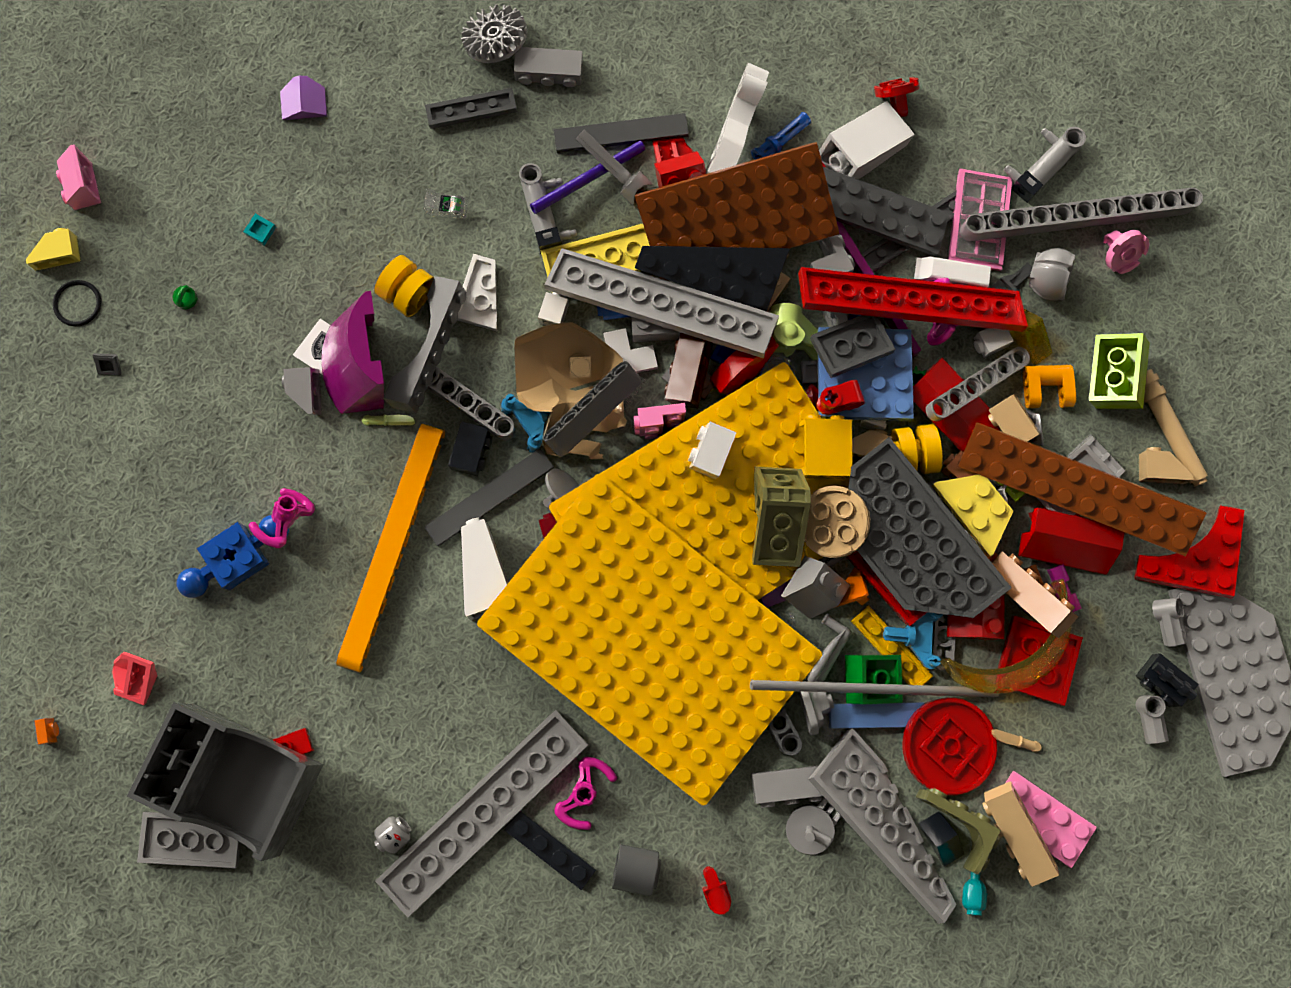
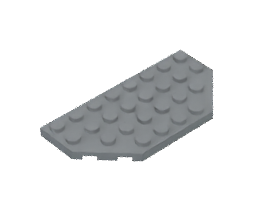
[1168,588,1291,777]

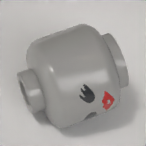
[374,816,411,853]

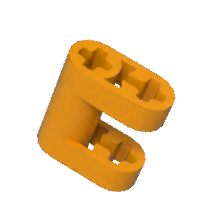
[1022,365,1076,409]

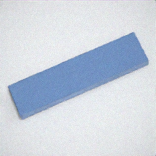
[829,702,924,728]

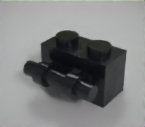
[1136,653,1199,707]

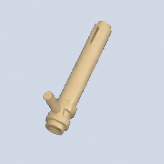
[1144,369,1208,487]

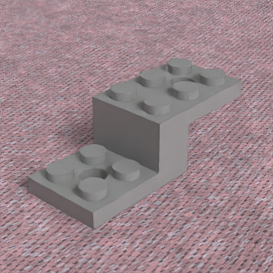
[809,235,855,327]

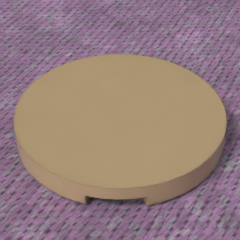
[804,486,870,558]

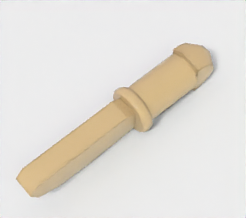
[991,729,1042,752]

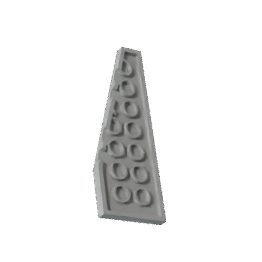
[808,728,956,924]

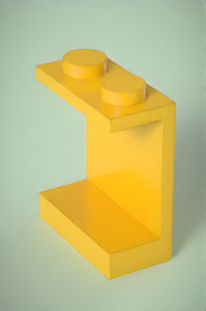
[800,415,852,479]

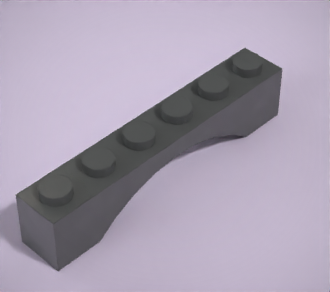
[383,276,467,414]

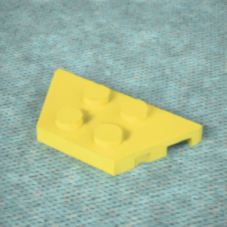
[932,475,1013,558]

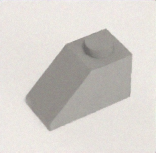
[282,367,321,415]

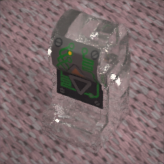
[424,189,469,219]

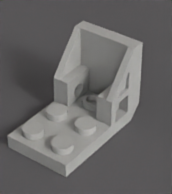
[1038,434,1125,515]

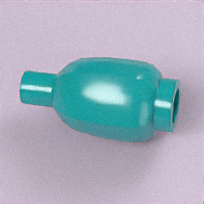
[962,872,987,916]

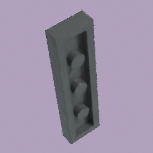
[425,88,517,129]

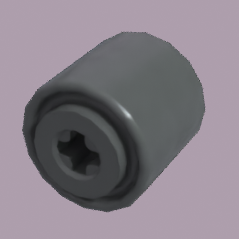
[612,844,661,896]

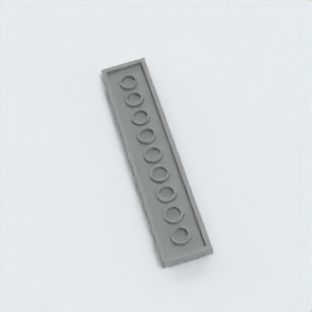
[544,248,779,358]
[375,710,588,918]

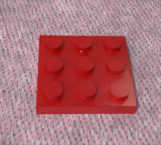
[994,616,1083,706]

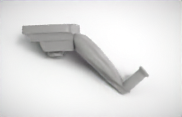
[798,614,851,736]

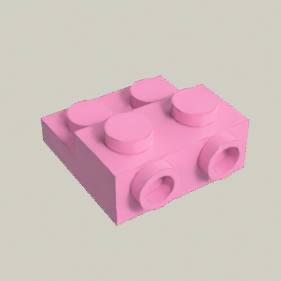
[634,403,686,439]

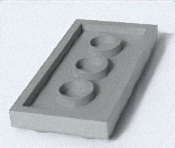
[137,812,241,868]

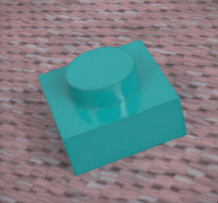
[243,213,277,246]

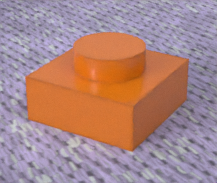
[35,718,59,745]

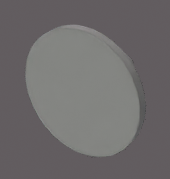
[543,469,579,508]
[786,805,835,855]

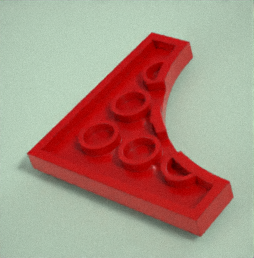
[1134,505,1245,599]

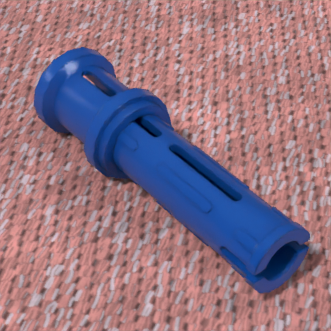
[751,112,811,160]

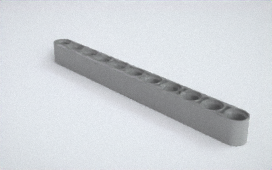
[960,188,1203,241]

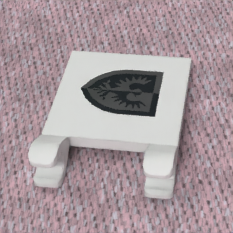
[293,319,330,375]

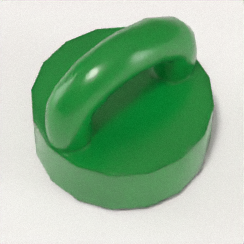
[172,285,198,310]

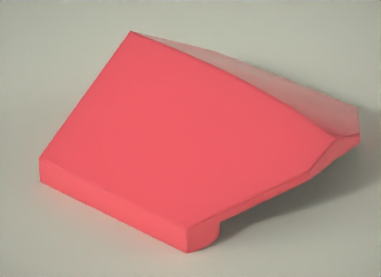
[112,652,157,705]

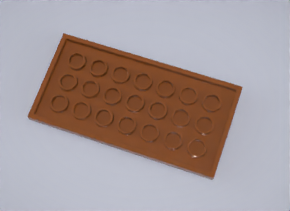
[635,142,839,282]

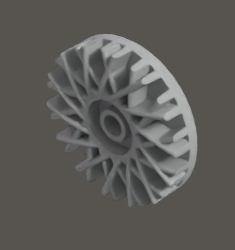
[461,4,528,63]

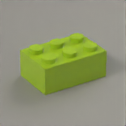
[1089,333,1150,409]

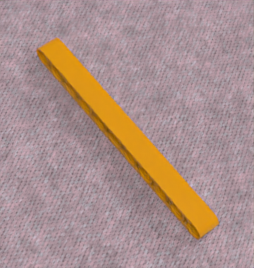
[336,424,445,673]

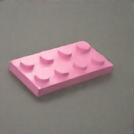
[1006,771,1097,868]

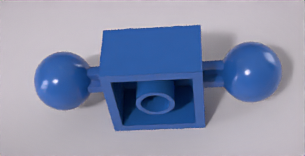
[176,515,289,598]

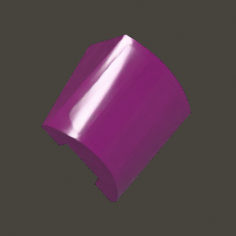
[321,291,384,414]

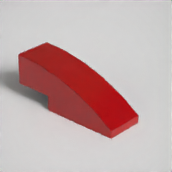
[710,337,779,395]

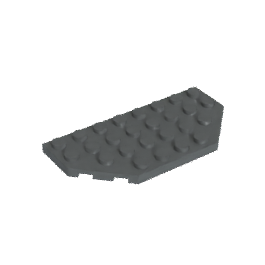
[848,437,1012,618]

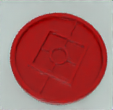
[902,697,997,795]

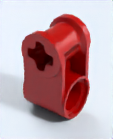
[817,380,865,415]

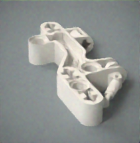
[707,63,769,174]

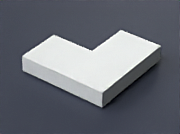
[603,328,658,373]

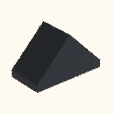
[918,811,964,867]

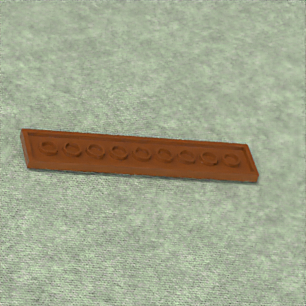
[958,422,1207,556]

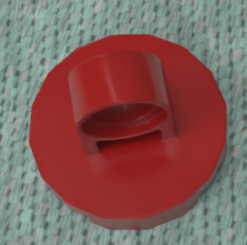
[874,77,920,117]

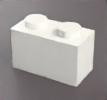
[688,421,737,479]

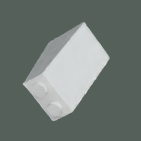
[819,101,915,180]
[461,518,508,620]

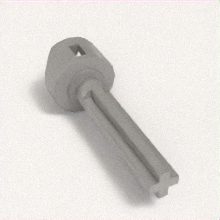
[575,129,652,205]

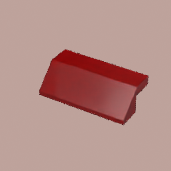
[913,357,1001,452]
[1018,508,1125,575]

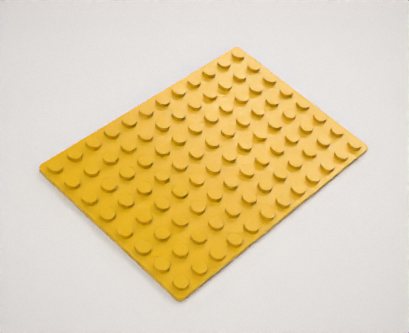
[549,362,850,600]
[477,474,822,806]

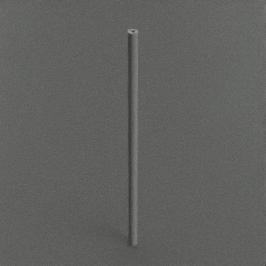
[750,680,1000,697]

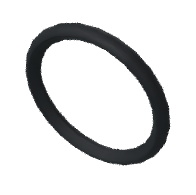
[53,280,101,326]

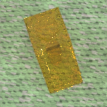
[1010,309,1053,365]

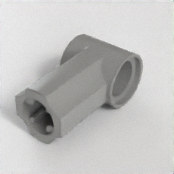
[1152,598,1187,646]
[1136,695,1169,744]

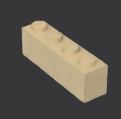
[982,781,1059,887]

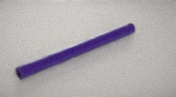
[530,141,645,214]

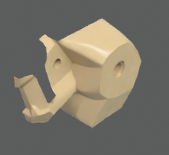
[514,322,627,459]

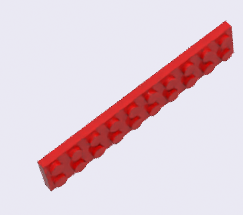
[798,267,1028,332]

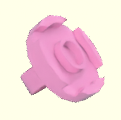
[1103,230,1149,274]

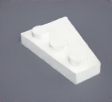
[458,254,497,332]

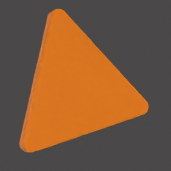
[834,567,869,608]

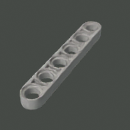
[926,347,1030,422]

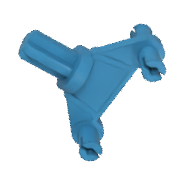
[501,394,550,453]
[883,612,943,669]

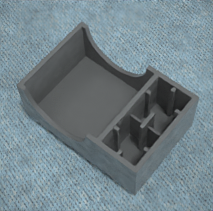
[127,703,324,861]

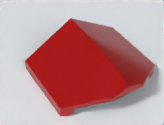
[653,137,694,163]

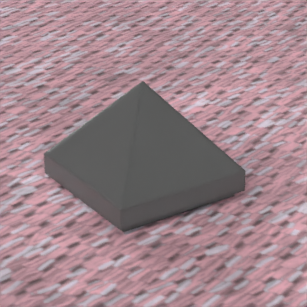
[93,353,121,375]

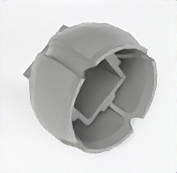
[1029,248,1076,301]

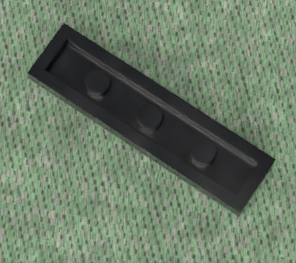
[504,811,596,890]

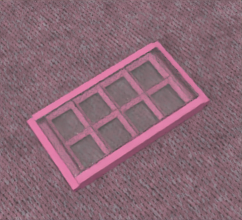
[948,169,1012,271]

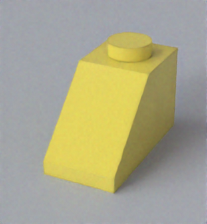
[26,228,81,271]

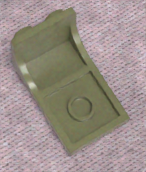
[916,788,1001,874]

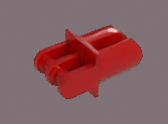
[702,866,731,915]

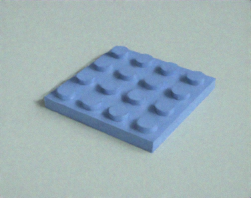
[818,327,914,421]

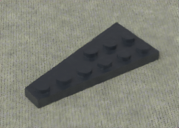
[635,246,790,312]

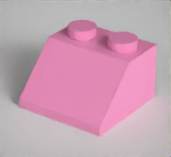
[56,145,101,210]

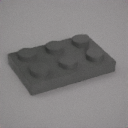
[810,315,895,378]

